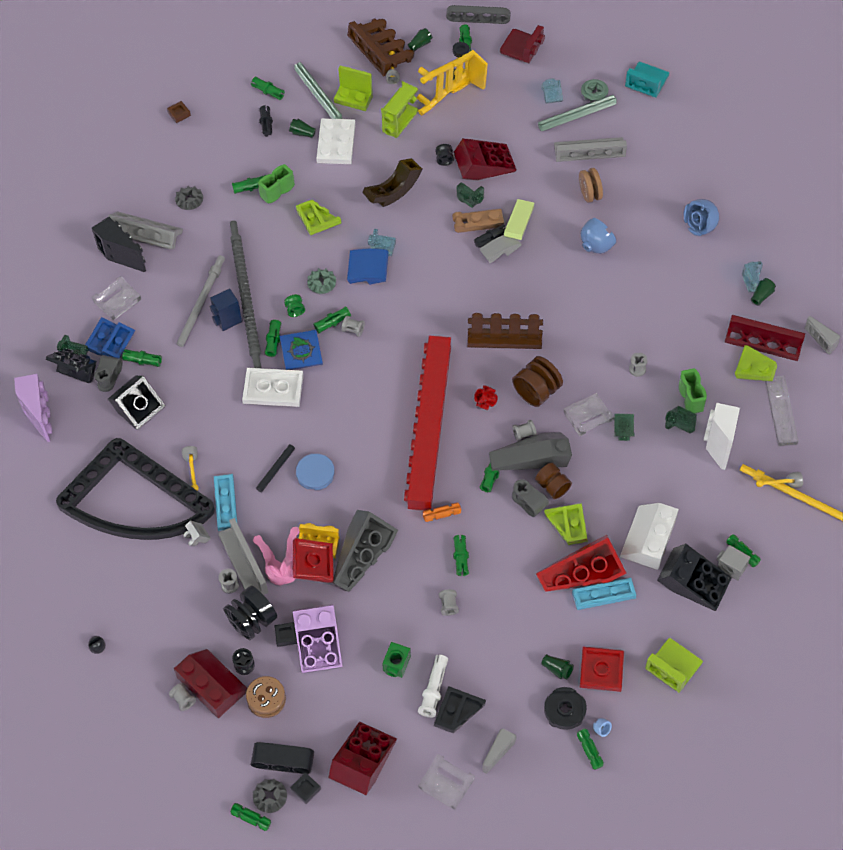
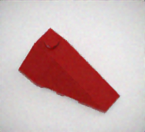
[536,535,627,592]

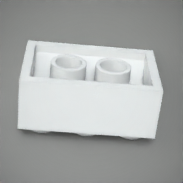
[704,403,740,470]
[620,503,679,570]

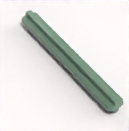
[294,62,342,119]
[538,95,617,131]

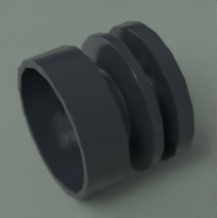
[223,585,278,641]

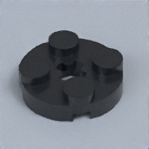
[544,687,587,730]

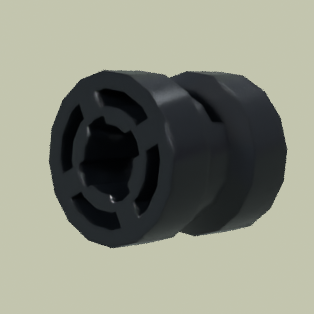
[232,648,255,675]

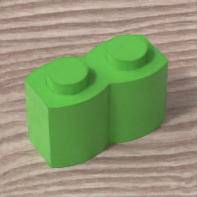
[258,164,295,204]
[678,368,707,414]

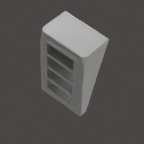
[805,316,841,355]
[482,728,516,774]

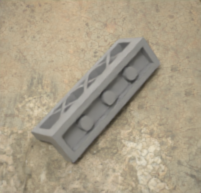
[554,137,627,162]
[109,211,183,249]
[218,518,268,595]

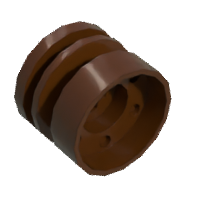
[512,356,563,407]

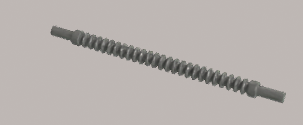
[230,221,262,369]

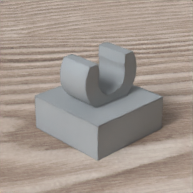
[183,521,211,546]

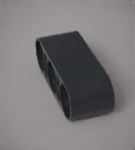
[250,742,315,774]

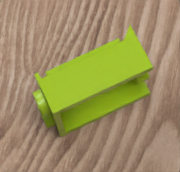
[381,81,419,138]

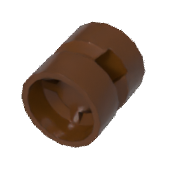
[535,463,572,500]

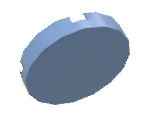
[296,454,335,490]

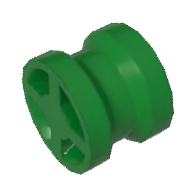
[284,294,305,317]

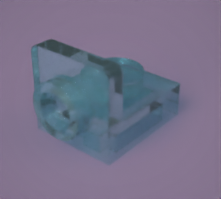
[541,78,563,104]
[368,229,396,256]
[742,261,763,292]

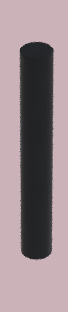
[256,444,295,493]

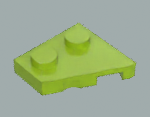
[296,200,342,235]
[735,345,777,381]
[544,503,588,545]

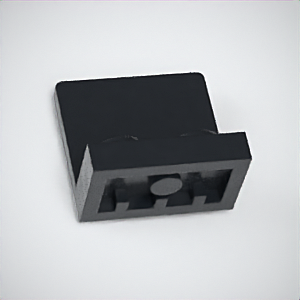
[46,348,97,383]

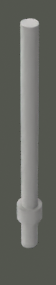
[177,255,225,347]

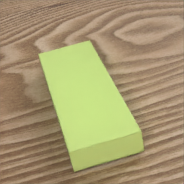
[504,199,535,240]

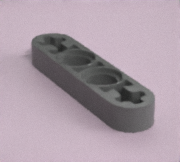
[446,5,511,24]

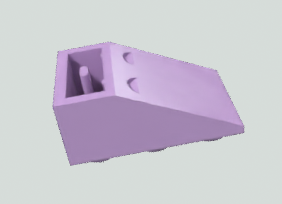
[14,374,52,442]
[293,604,343,673]

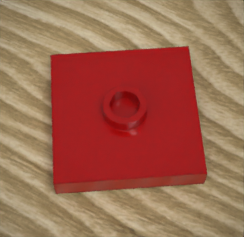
[293,538,334,583]
[580,647,624,692]

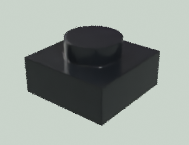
[274,622,297,647]
[290,772,321,804]

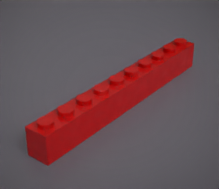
[404,335,451,511]

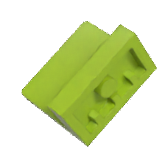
[334,65,373,111]
[645,638,703,693]

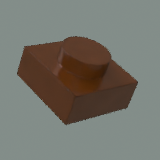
[167,101,191,123]

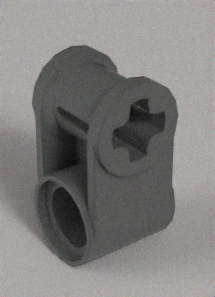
[94,355,123,392]
[512,479,549,517]

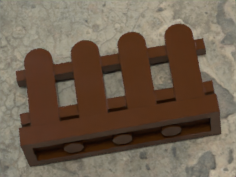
[347,18,414,77]
[467,313,543,349]

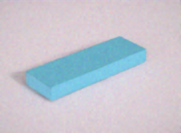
[214,474,238,531]
[572,578,637,610]

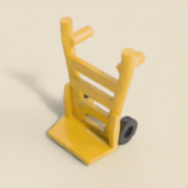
[417,42,488,116]

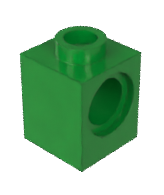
[382,642,411,678]

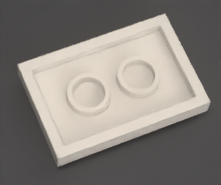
[316,118,355,164]
[242,368,304,407]

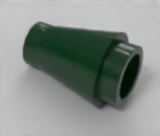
[408,28,433,52]
[289,118,316,138]
[751,278,776,306]
[541,654,574,680]

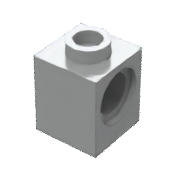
[716,545,750,581]

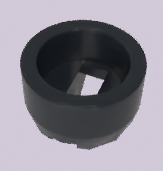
[88,636,106,654]

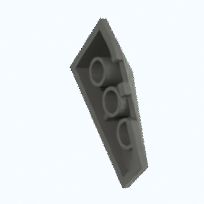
[489,432,572,471]
[332,510,398,592]

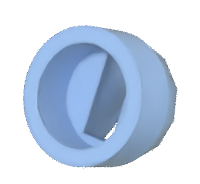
[593,718,612,737]

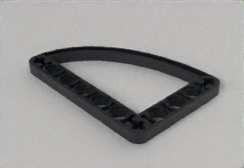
[56,438,215,540]

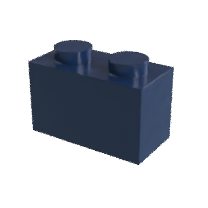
[209,288,242,331]

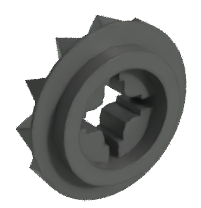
[175,186,203,210]
[253,779,287,813]

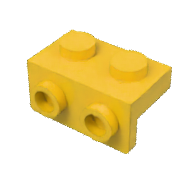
[299,523,340,559]

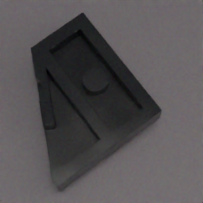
[434,686,486,733]

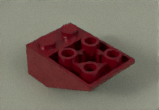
[453,138,517,180]
[328,721,397,795]

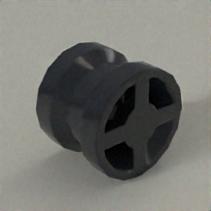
[435,144,454,166]

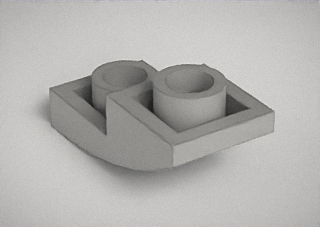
[479,235,521,264]

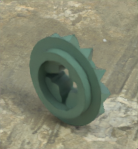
[581,79,608,102]
[307,268,336,294]

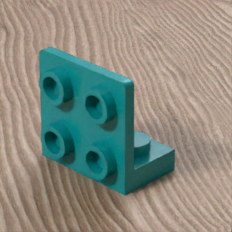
[625,62,669,98]

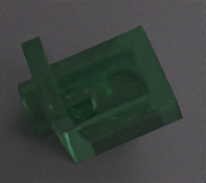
[457,182,484,208]
[57,335,89,355]
[665,406,697,433]
[614,414,635,441]

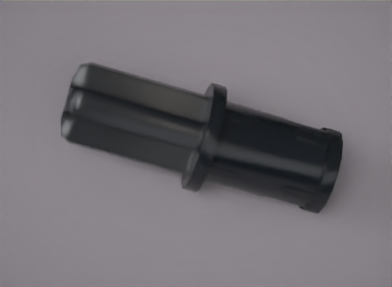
[259,105,273,137]
[474,224,506,248]

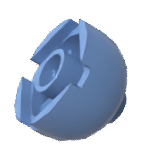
[684,199,719,236]
[580,218,617,254]

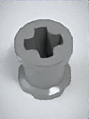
[341,315,365,337]
[629,353,647,377]
[512,420,537,441]
[219,569,239,594]
[439,589,459,616]
[169,683,196,711]

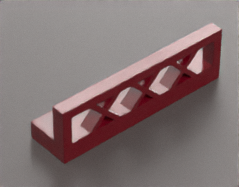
[724,315,806,361]

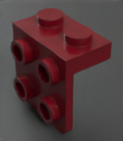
[500,25,545,63]

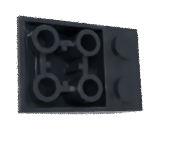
[92,217,146,272]
[657,543,732,611]

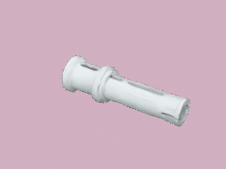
[418,654,448,718]

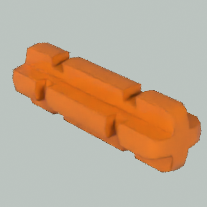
[423,502,461,522]

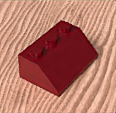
[174,649,247,719]

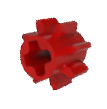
[474,385,498,410]

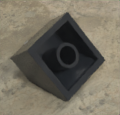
[108,375,166,429]

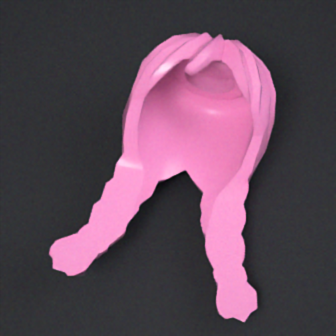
[253,527,300,586]

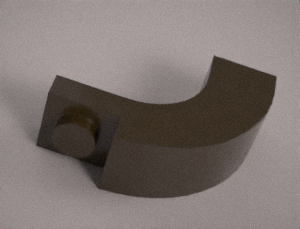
[362,158,423,207]

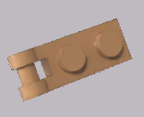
[452,209,504,233]

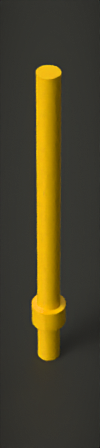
[740,464,843,521]

